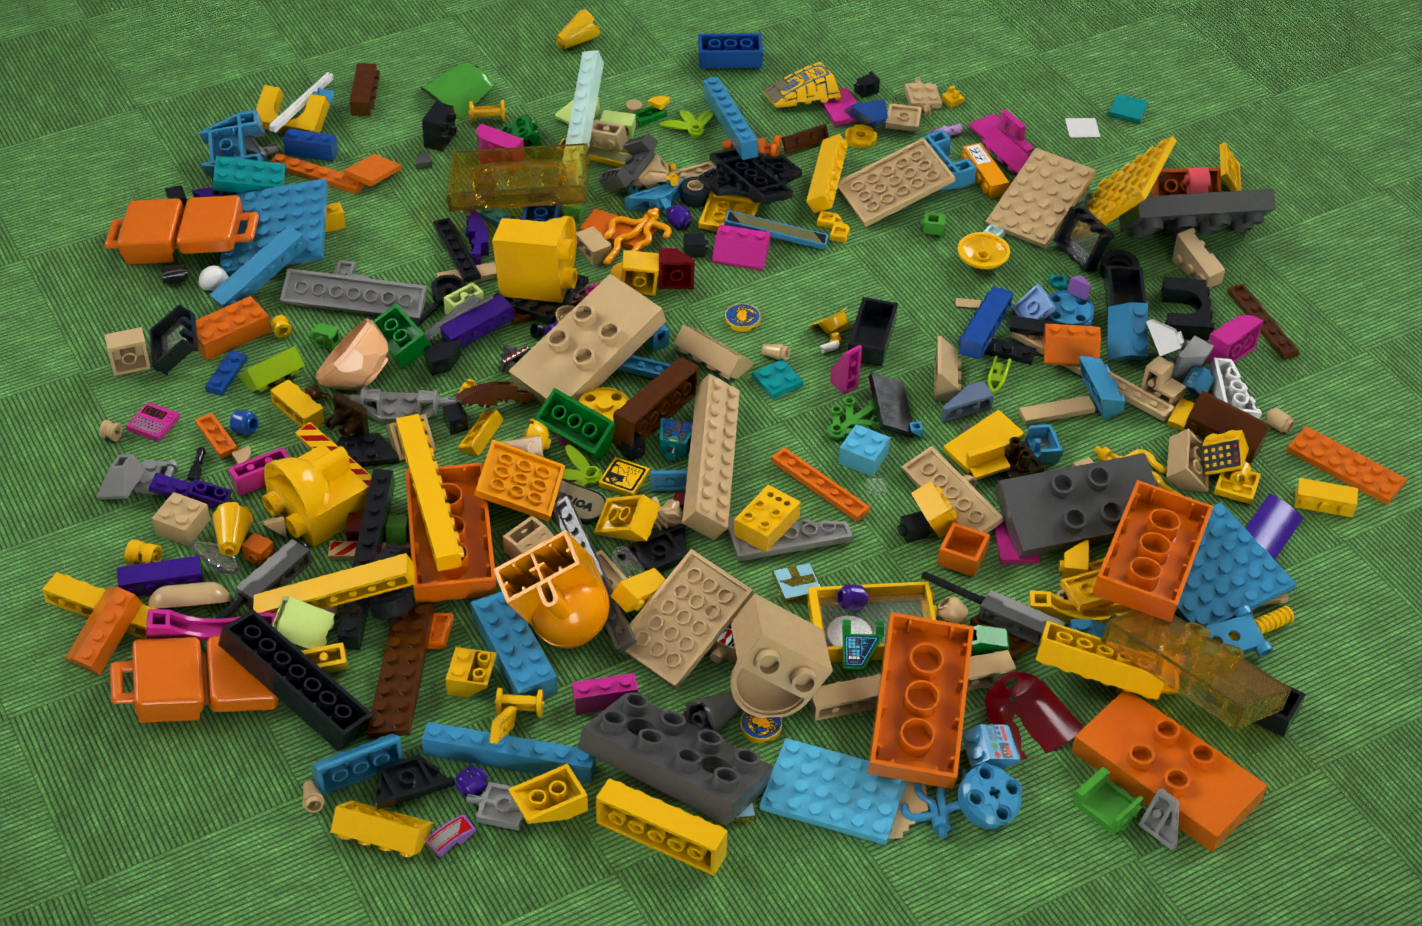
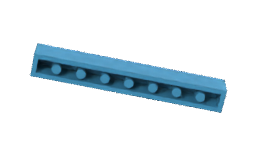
[703,77,758,160]
[422,722,596,783]

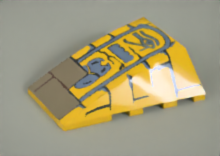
[763,62,841,108]

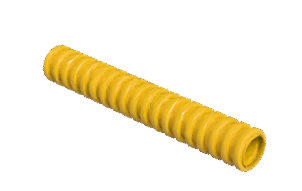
[1189,606,1294,664]

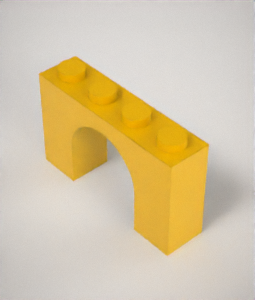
[256,85,330,133]

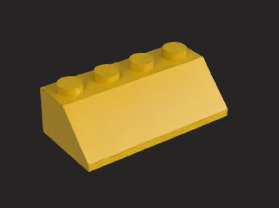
[330,800,433,857]

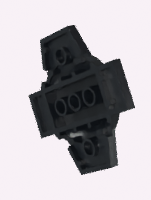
[699,148,802,204]

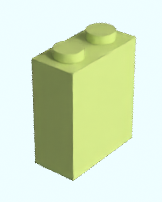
[272,596,335,649]

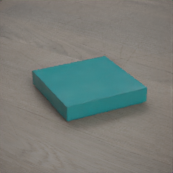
[1108,94,1149,124]

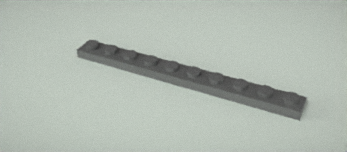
[553,496,637,654]

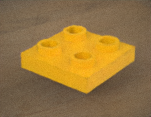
[1214,462,1261,505]

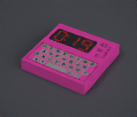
[126,402,180,442]

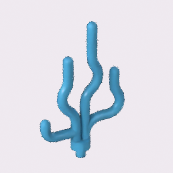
[901,768,974,838]

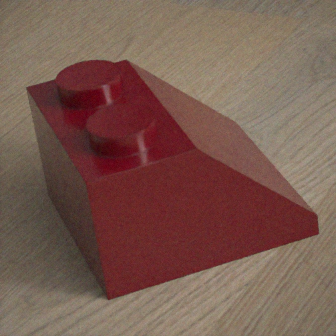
[659,248,695,289]

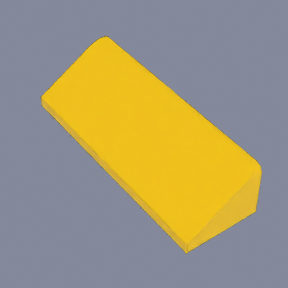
[457,410,503,456]

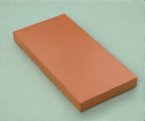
[579,208,656,252]

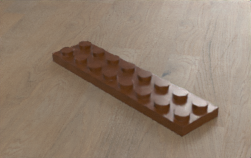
[367,604,435,739]

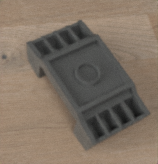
[599,134,658,192]

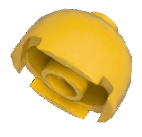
[522,419,552,451]

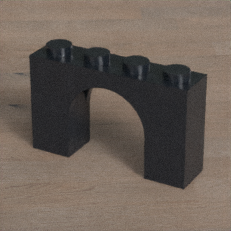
[1161,277,1214,341]

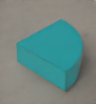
[1048,275,1068,291]

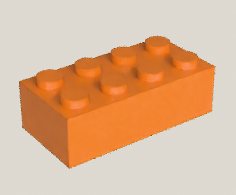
[196,296,271,361]

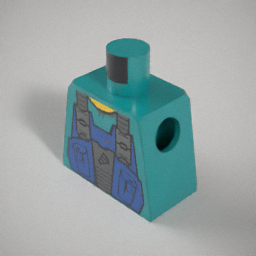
[660,418,692,461]

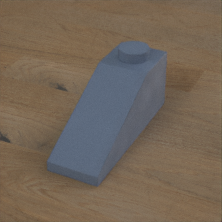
[941,381,994,423]

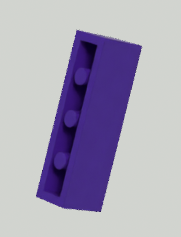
[440,294,515,348]
[117,556,203,597]

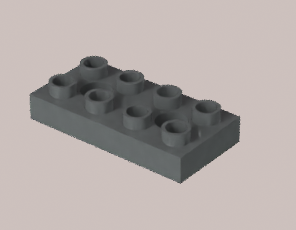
[1119,189,1276,239]
[578,692,774,826]

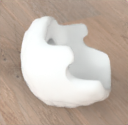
[198,265,229,291]

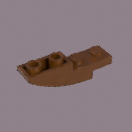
[455,381,534,408]

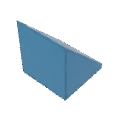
[909,421,924,438]

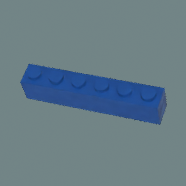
[958,286,1013,360]

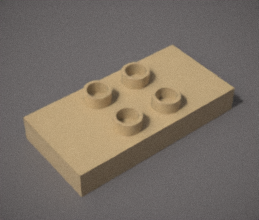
[509,274,666,404]

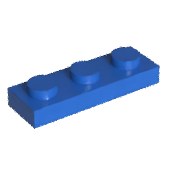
[205,350,248,396]

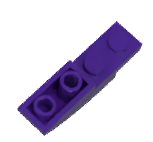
[465,209,489,265]
[149,473,232,508]

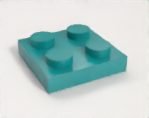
[752,359,803,399]

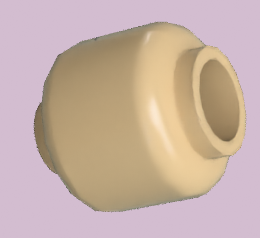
[938,597,968,625]

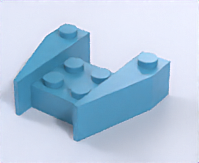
[199,109,264,176]
[924,129,976,191]

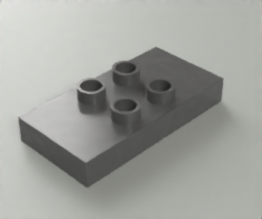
[994,453,1157,558]

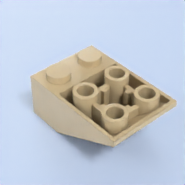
[503,516,554,559]

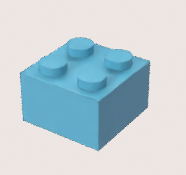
[838,424,891,477]

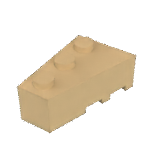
[1171,227,1225,288]

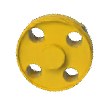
[579,387,629,421]

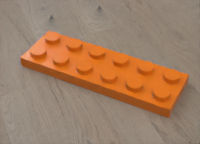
[1286,426,1407,505]

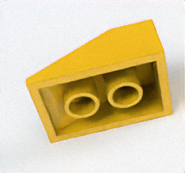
[594,494,660,542]
[508,763,588,824]

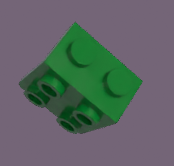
[500,114,543,147]

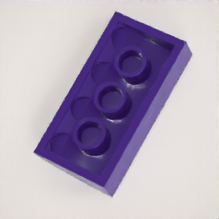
[1245,493,1303,560]

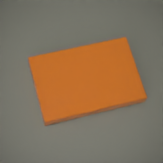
[344,154,402,187]

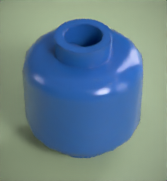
[230,410,259,436]

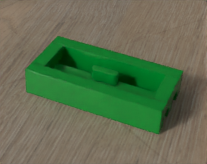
[631,106,667,127]

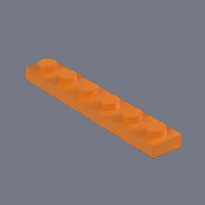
[269,153,365,195]
[771,447,870,522]

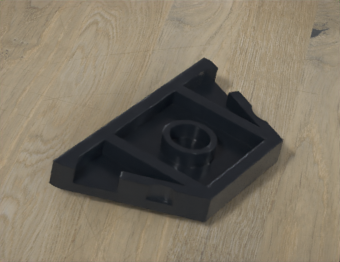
[336,433,400,467]
[616,524,686,572]
[375,755,455,810]

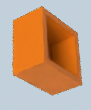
[937,522,990,578]

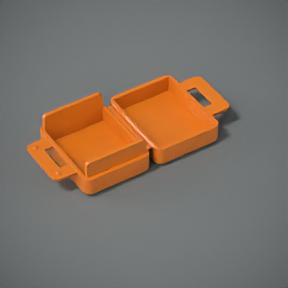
[104,195,259,265]
[110,636,279,723]

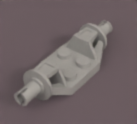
[343,388,457,424]

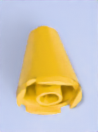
[556,9,600,49]
[213,502,253,557]

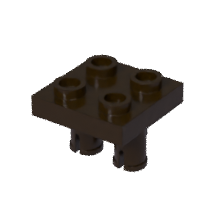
[324,393,370,438]
[1002,437,1045,479]

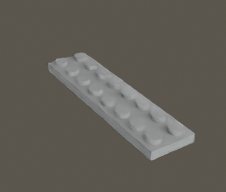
[280,268,428,320]

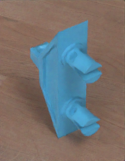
[624,178,685,216]

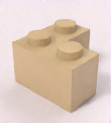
[1141,355,1186,407]

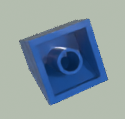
[844,99,888,127]

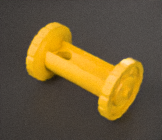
[468,100,506,123]
[495,688,545,718]

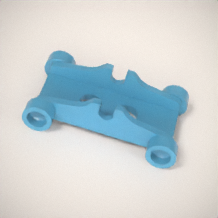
[1176,605,1273,676]

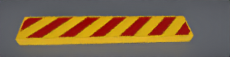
[295,421,372,487]

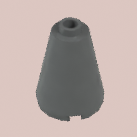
[683,691,740,733]

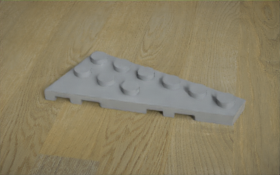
[727,514,853,562]

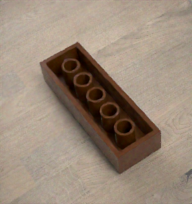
[613,357,699,447]

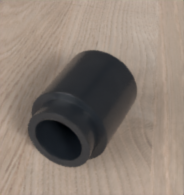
[161,264,188,284]

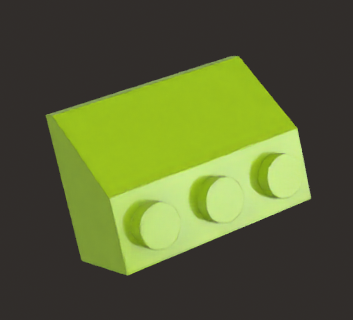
[236,346,305,393]

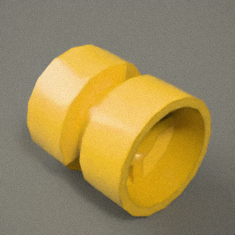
[124,539,162,565]

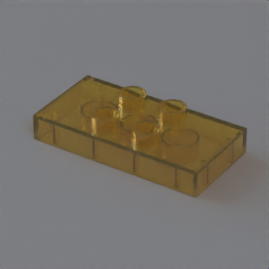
[1101,611,1291,729]

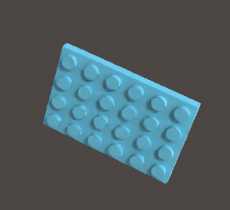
[759,738,907,845]

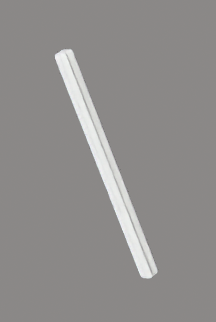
[269,72,334,132]

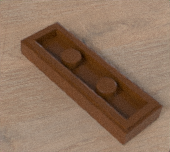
[781,124,829,154]

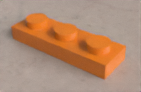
[195,413,238,459]

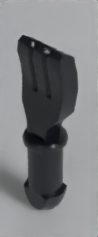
[187,447,206,480]

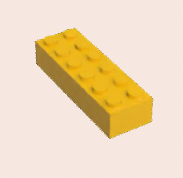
[1035,621,1168,700]
[596,778,728,876]

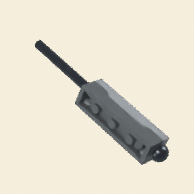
[214,539,312,619]
[921,571,1065,646]

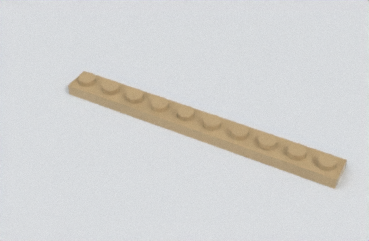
[1011,332,1174,422]

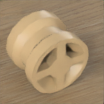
[99,420,123,442]

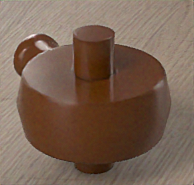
[304,383,328,400]

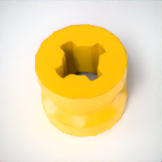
[270,315,292,338]

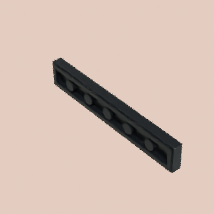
[433,218,481,283]

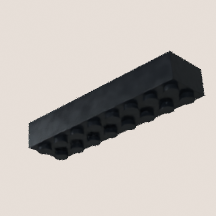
[218,609,373,751]

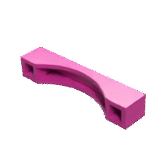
[146,609,276,641]

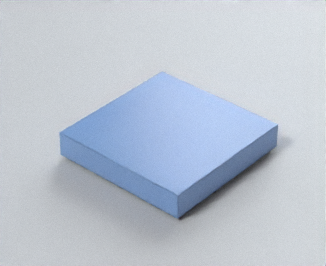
[1012,284,1056,320]

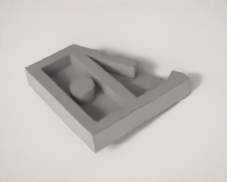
[1138,788,1180,850]

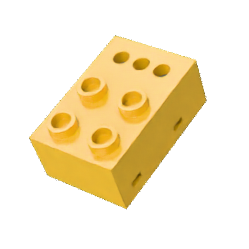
[734,485,801,553]

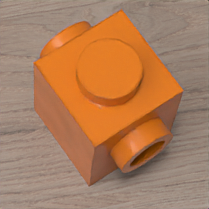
[242,533,275,566]

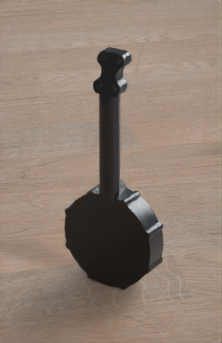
[414,274,466,327]

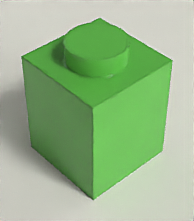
[386,515,409,545]

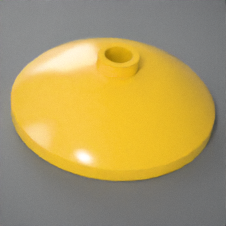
[957,232,1010,270]

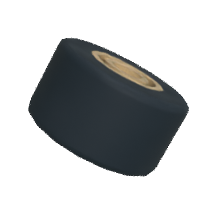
[680,176,711,207]

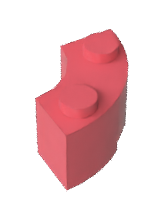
[1184,167,1211,194]

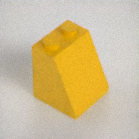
[621,250,659,296]

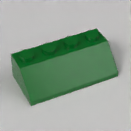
[534,388,616,461]

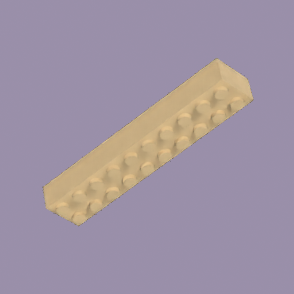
[682,374,740,540]

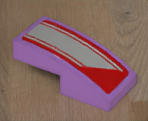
[425,814,477,858]

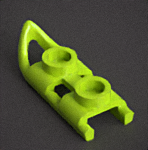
[987,356,1012,395]

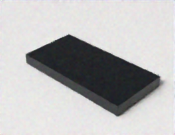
[868,372,915,438]

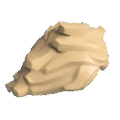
[651,496,683,531]

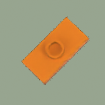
[428,613,454,649]

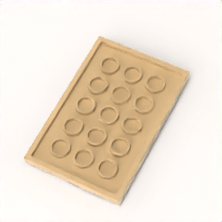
[837,137,956,227]
[985,148,1096,249]
[624,549,754,689]

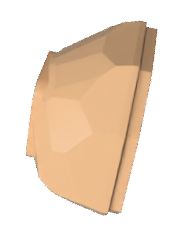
[316,318,389,392]

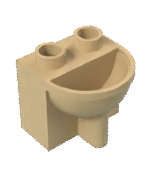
[730,593,833,718]

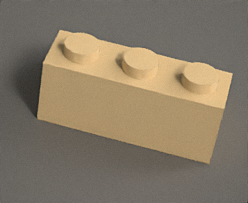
[934,336,961,402]
[1166,428,1209,493]

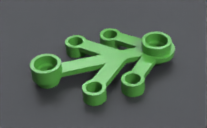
[827,396,880,441]

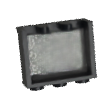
[1054,206,1116,271]
[149,304,199,375]

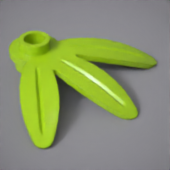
[659,110,713,139]
[562,445,603,487]

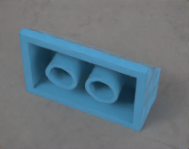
[1107,302,1148,362]
[1079,356,1126,419]

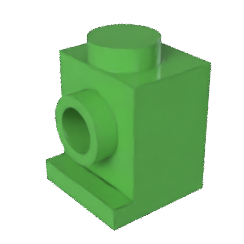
[920,212,946,238]
[310,322,341,352]

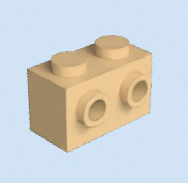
[590,120,628,151]

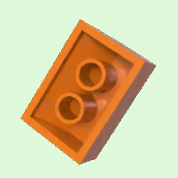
[1042,323,1101,366]

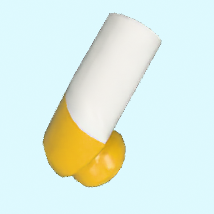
[820,332,842,354]

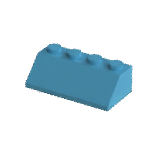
[310,733,403,796]

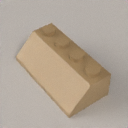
[673,324,755,379]

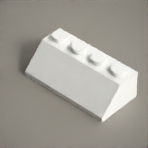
[1146,319,1185,356]

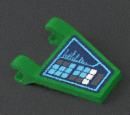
[842,620,884,671]

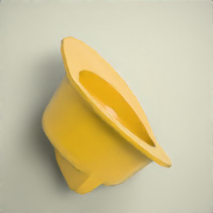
[808,307,849,335]

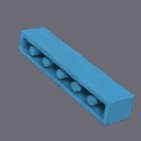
[210,225,308,309]

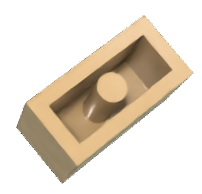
[576,226,612,266]

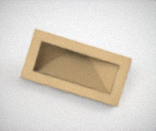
[261,516,287,538]

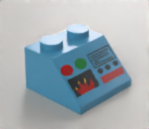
[962,724,1020,778]

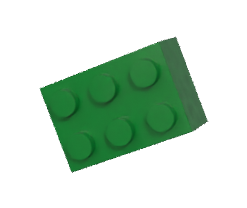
[373,303,431,369]

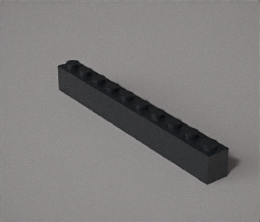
[337,469,395,650]

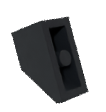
[424,340,462,376]

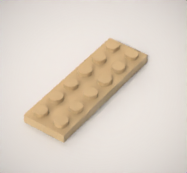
[901,446,1004,533]

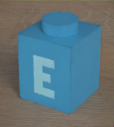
[1182,366,1215,396]

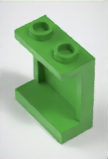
[1073,767,1144,835]

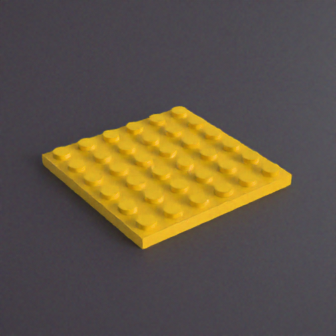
[1071,136,1177,243]

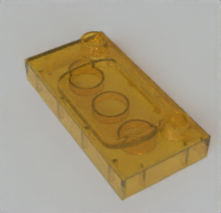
[446,143,590,213]

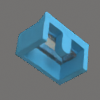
[1025,424,1063,463]

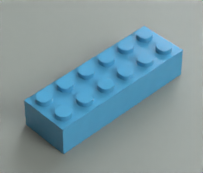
[471,592,557,697]

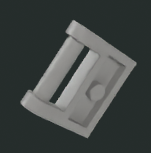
[133,459,179,495]

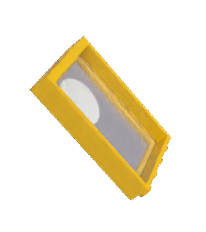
[807,581,937,663]

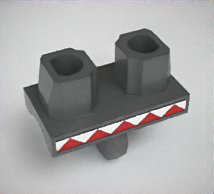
[498,345,530,375]

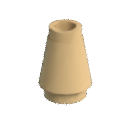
[762,344,790,361]
[302,780,325,813]

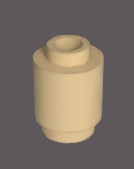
[1265,408,1295,433]

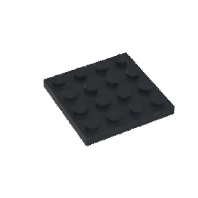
[493,274,589,324]

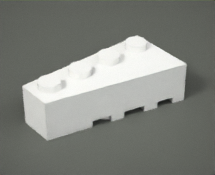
[1209,357,1262,419]

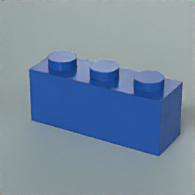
[283,129,338,161]

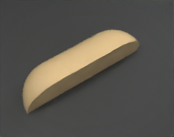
[148,582,231,608]

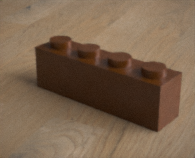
[350,63,380,116]

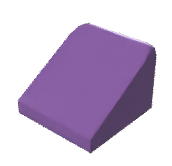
[1067,275,1091,300]

